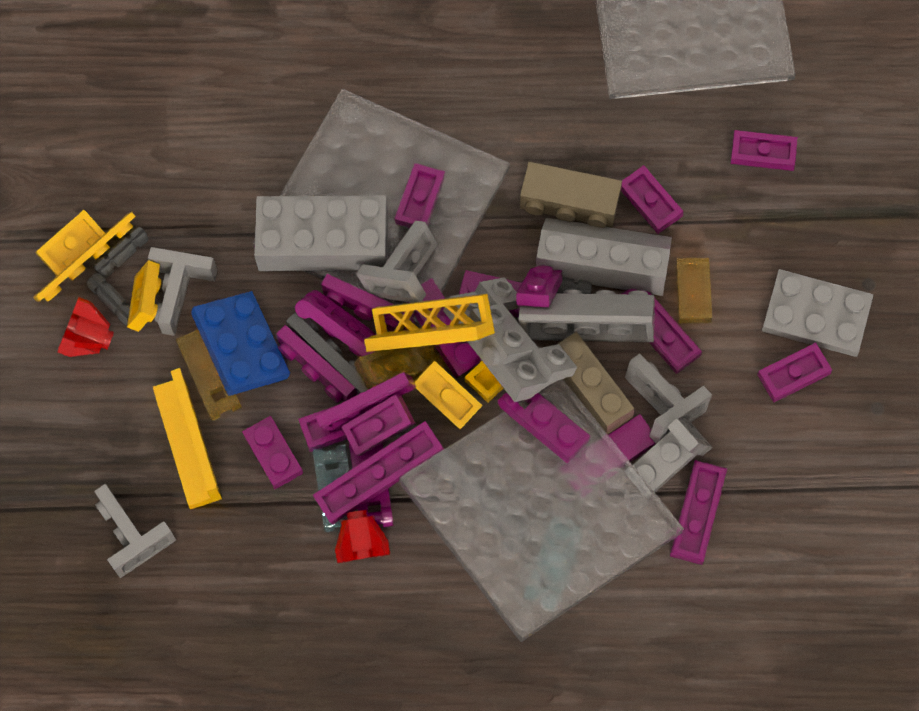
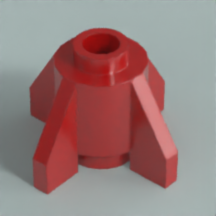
[57,297,114,357]
[335,510,390,563]

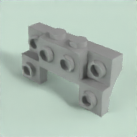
[443,277,577,402]

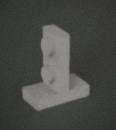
[356,221,438,303]
[148,247,217,336]
[625,354,712,444]
[624,418,713,499]
[94,484,176,578]

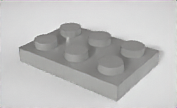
[762,269,874,357]

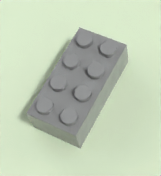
[254,195,388,271]

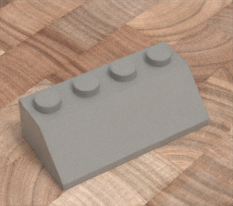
[536,218,672,296]
[519,290,655,342]

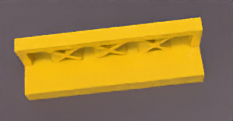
[364,294,495,352]
[153,368,222,510]

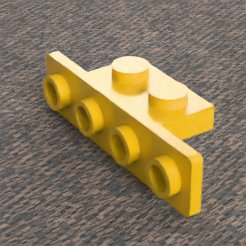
[33,210,136,302]

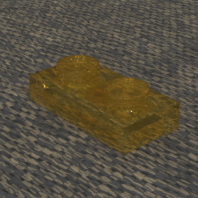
[676,258,712,323]

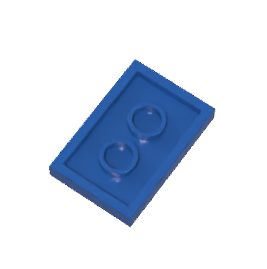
[191,291,290,396]

